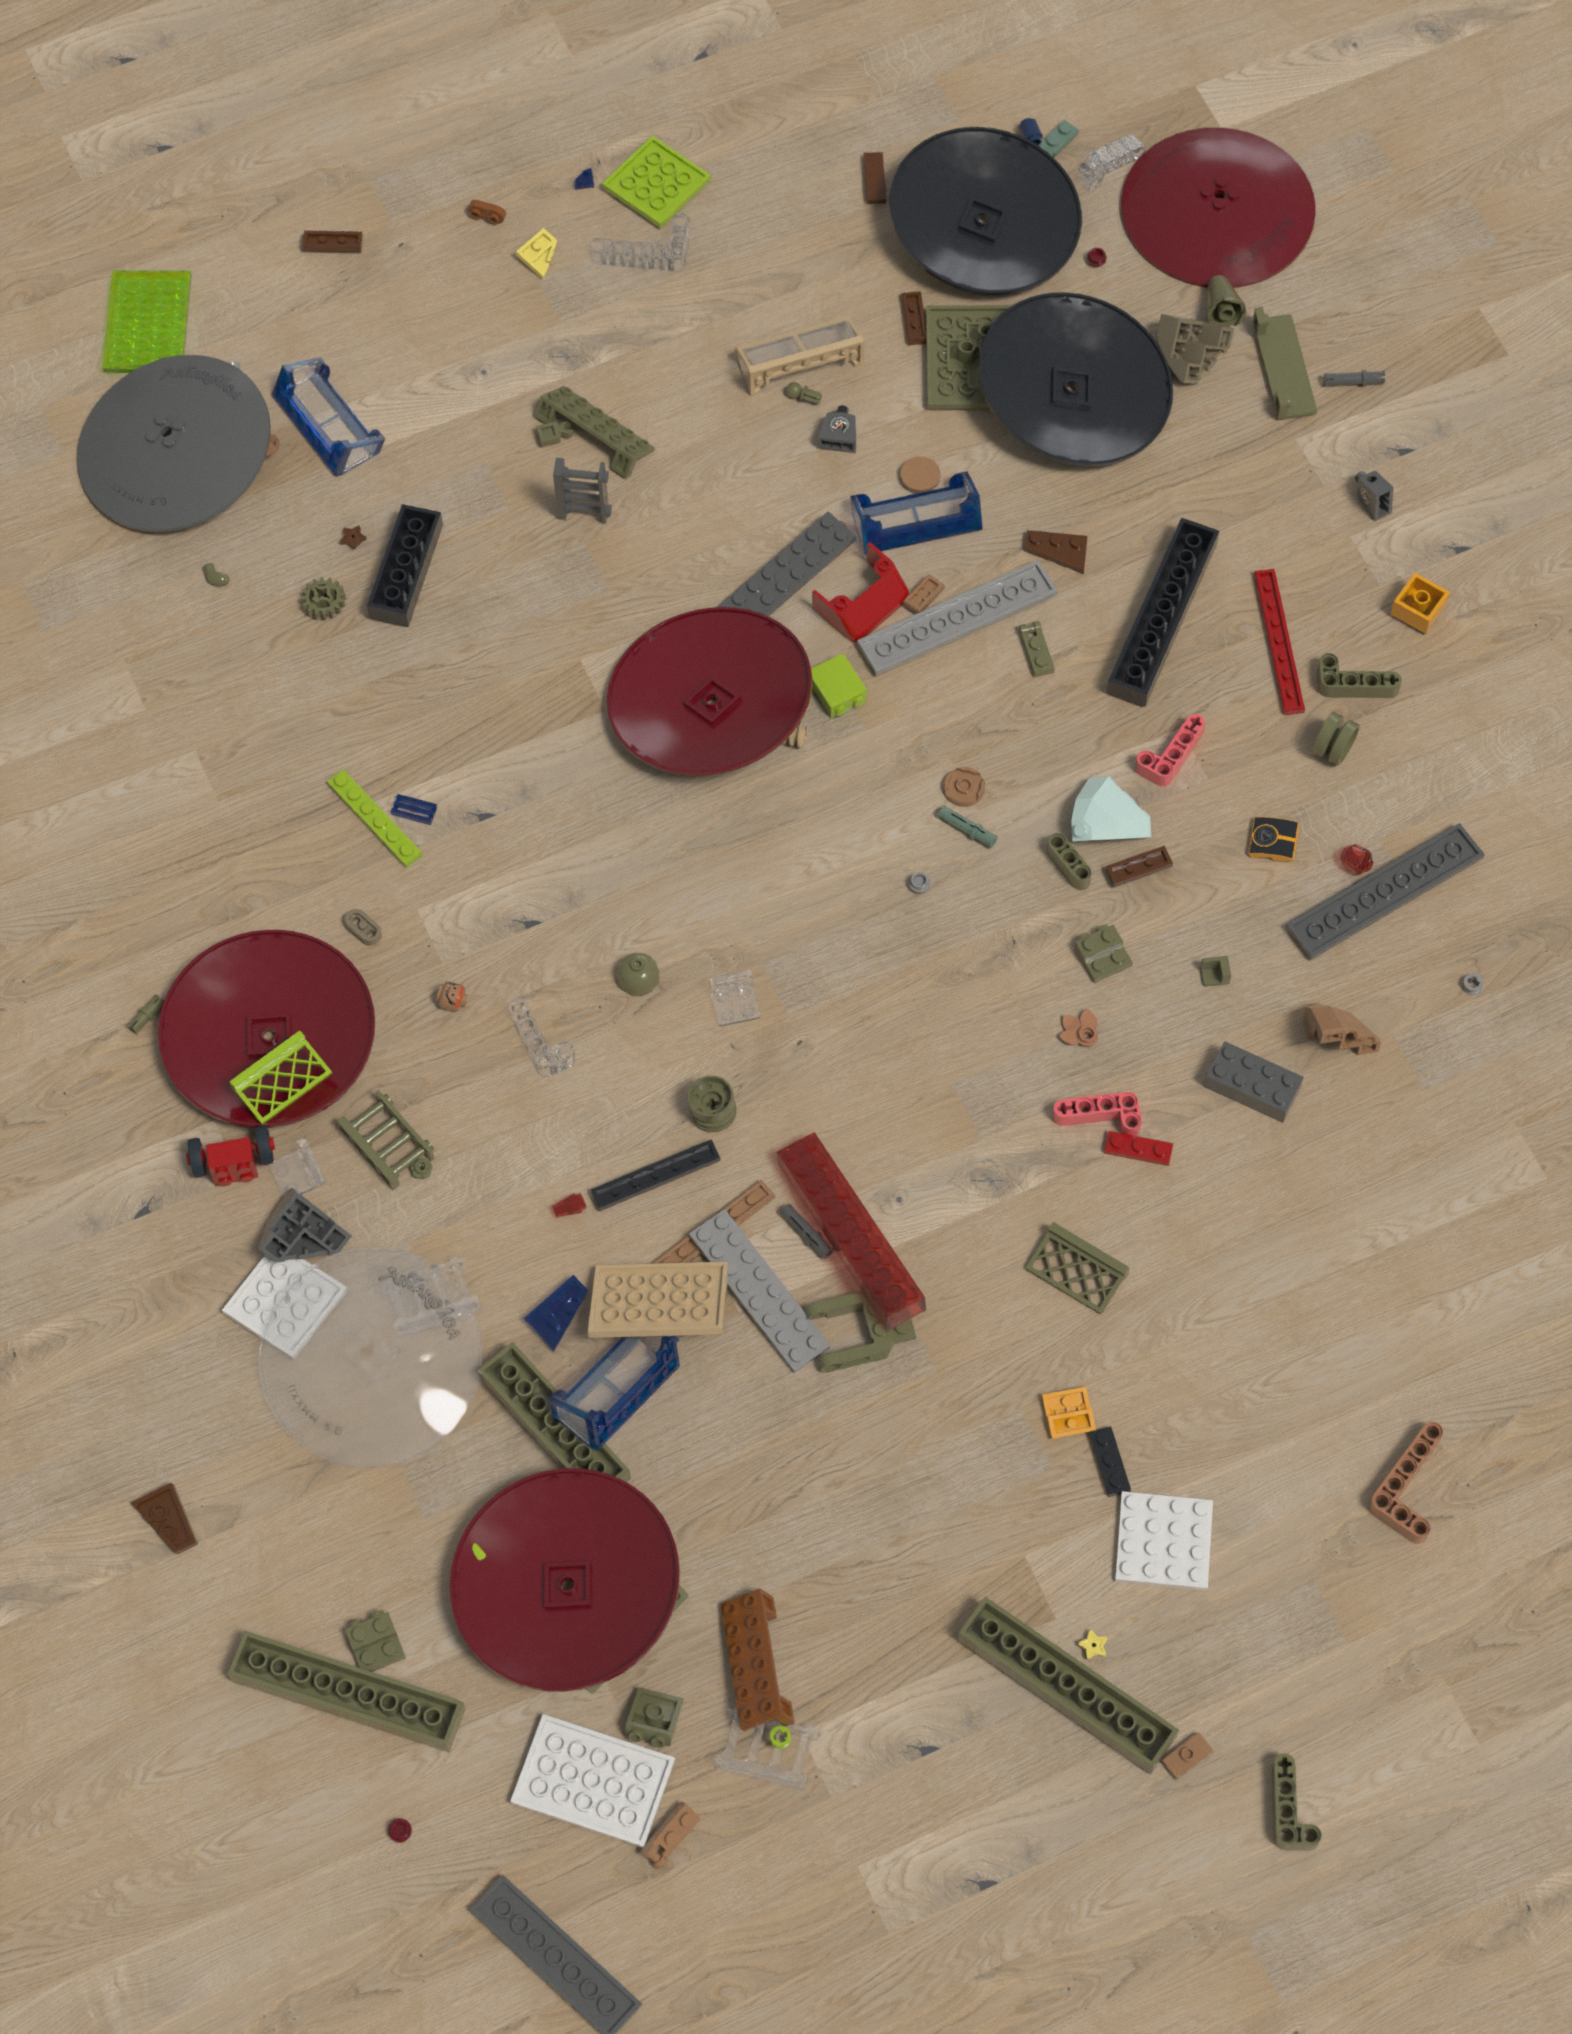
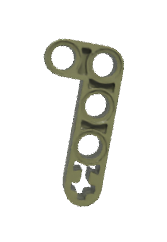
[1317,653,1402,698]
[1272,1753,1322,1851]

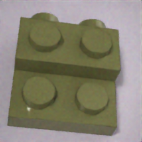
[1074,924,1133,983]
[345,1611,406,1672]
[625,1687,683,1748]

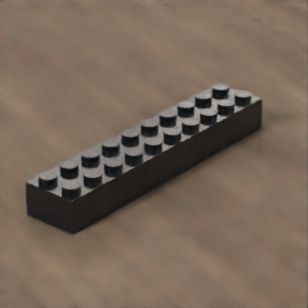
[1107,517,1220,707]

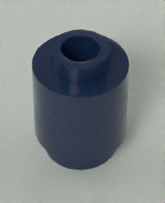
[1018,118,1043,145]

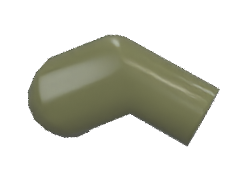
[204,563,229,586]

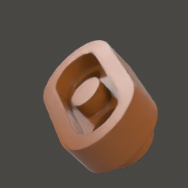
[467,200,506,224]

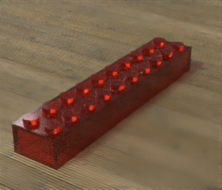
[776,1132,926,1331]

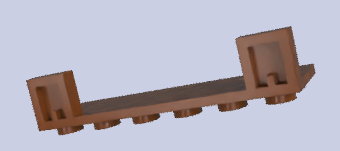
[721,1588,795,1731]

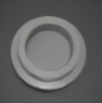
[909,872,930,893]

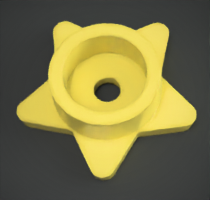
[1078,1630,1108,1660]

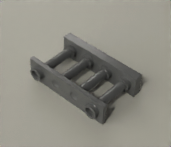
[553,458,612,524]

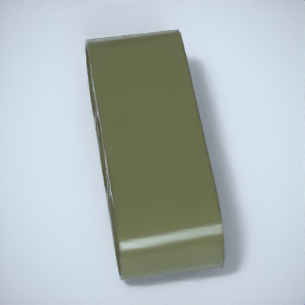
[1047,833,1092,890]

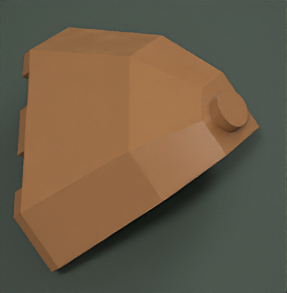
[1304,1003,1381,1055]

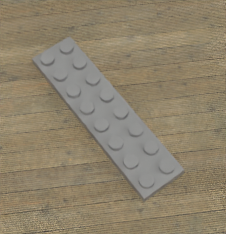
[689,1209,831,1373]

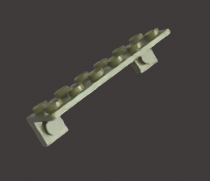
[1252,307,1317,420]
[534,386,655,478]

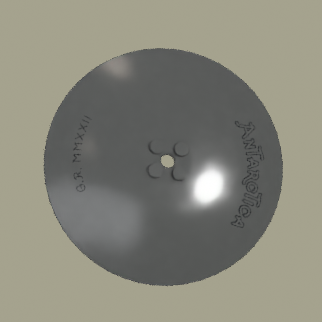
[77,355,271,532]

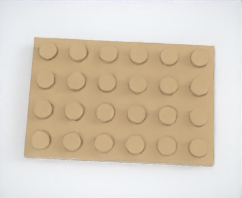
[588,1262,729,1338]

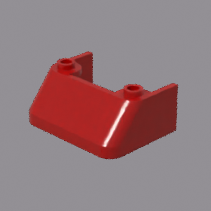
[812,542,909,643]

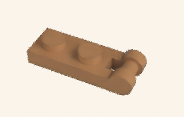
[641,1802,701,1869]

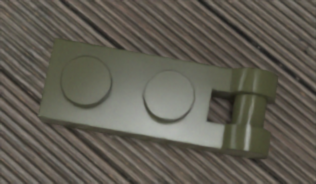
[1019,621,1055,677]

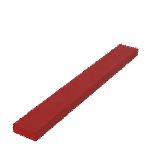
[1254,569,1305,715]

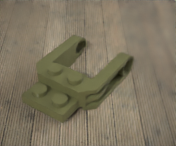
[805,1290,916,1372]

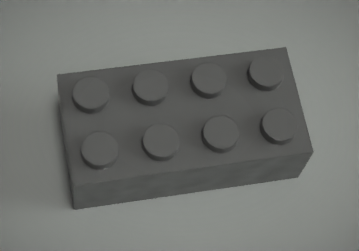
[1204,1041,1304,1123]

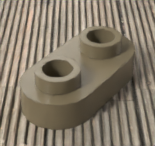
[345,909,382,945]

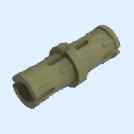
[127,994,164,1034]

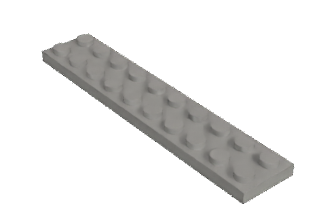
[857,560,1058,676]

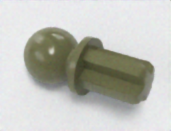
[786,382,822,404]

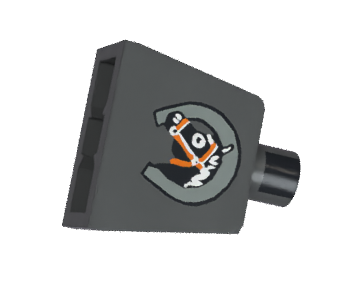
[818,405,856,453]
[1355,471,1393,521]

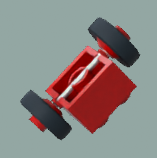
[186,1125,275,1186]

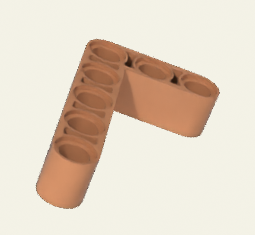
[1369,1422,1443,1544]

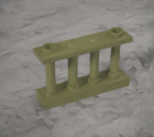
[337,1090,434,1190]

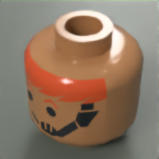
[435,981,468,1012]

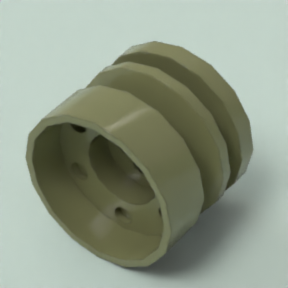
[688,1075,737,1132]

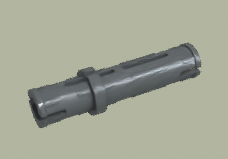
[1324,370,1385,386]
[780,1204,834,1259]

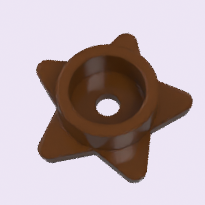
[341,526,367,549]

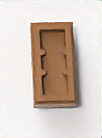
[903,574,945,614]
[1162,1732,1213,1780]

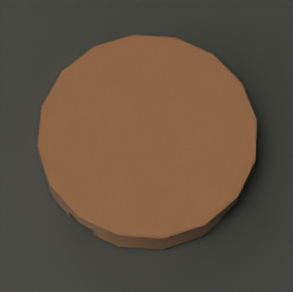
[900,456,940,494]
[944,767,985,807]

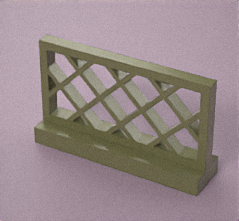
[1025,1222,1129,1314]

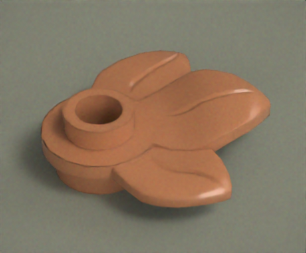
[1059,1009,1098,1047]

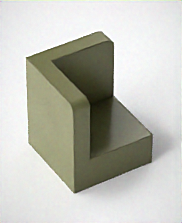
[1200,956,1231,987]

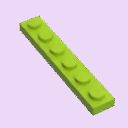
[327,769,423,868]

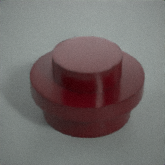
[1087,248,1107,267]
[388,1819,412,1843]

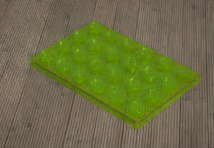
[103,270,192,373]

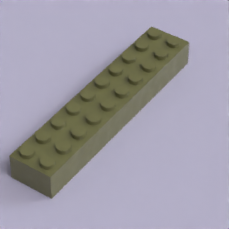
[958,1596,1179,1774]
[228,1631,465,1752]

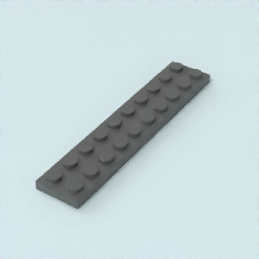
[1286,823,1485,960]

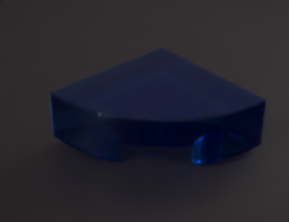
[575,168,594,190]

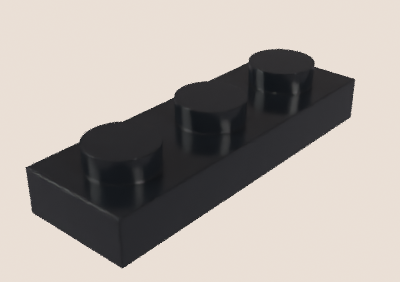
[1089,1426,1131,1497]

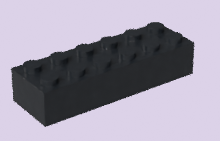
[367,504,443,627]

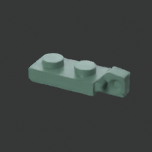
[1038,120,1079,158]

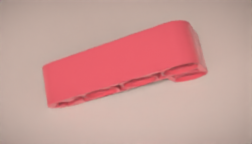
[1135,714,1205,787]
[1053,1092,1142,1136]

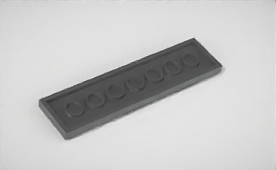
[718,511,857,616]
[470,1874,642,2034]

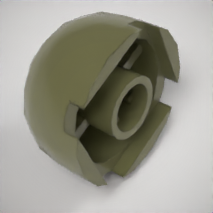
[617,953,660,996]

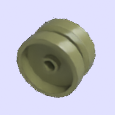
[1312,711,1360,766]

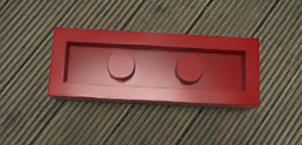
[1104,1131,1173,1166]

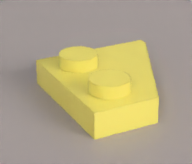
[516,228,557,280]

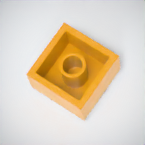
[1391,573,1450,634]

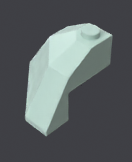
[1071,777,1151,841]

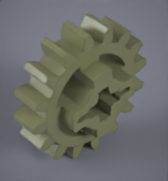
[301,577,346,620]

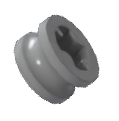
[1463,974,1483,995]

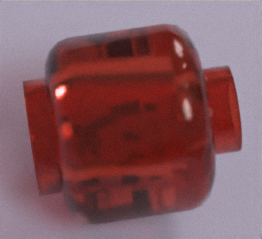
[1340,844,1373,875]

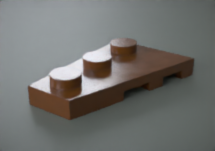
[1025,530,1087,575]
[131,1482,198,1554]

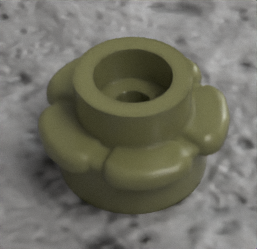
[411,1158,433,1179]

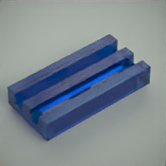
[391,794,438,825]

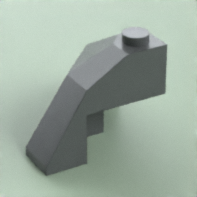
[258,1187,352,1263]

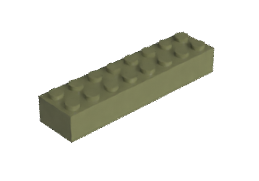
[478,1342,631,1482]

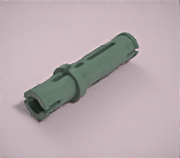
[938,805,998,848]

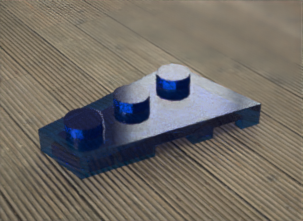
[524,1275,588,1352]

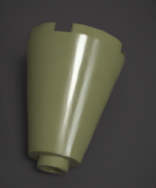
[1207,275,1247,327]

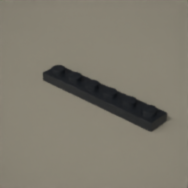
[591,1139,721,1211]

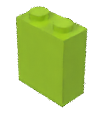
[811,653,868,718]

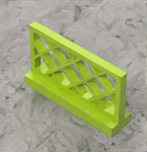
[230,1030,332,1125]

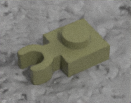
[536,421,574,446]

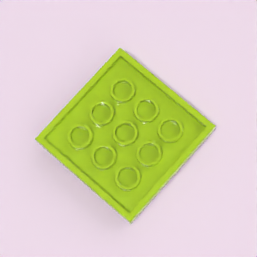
[602,135,711,228]

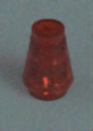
[553,1192,587,1218]

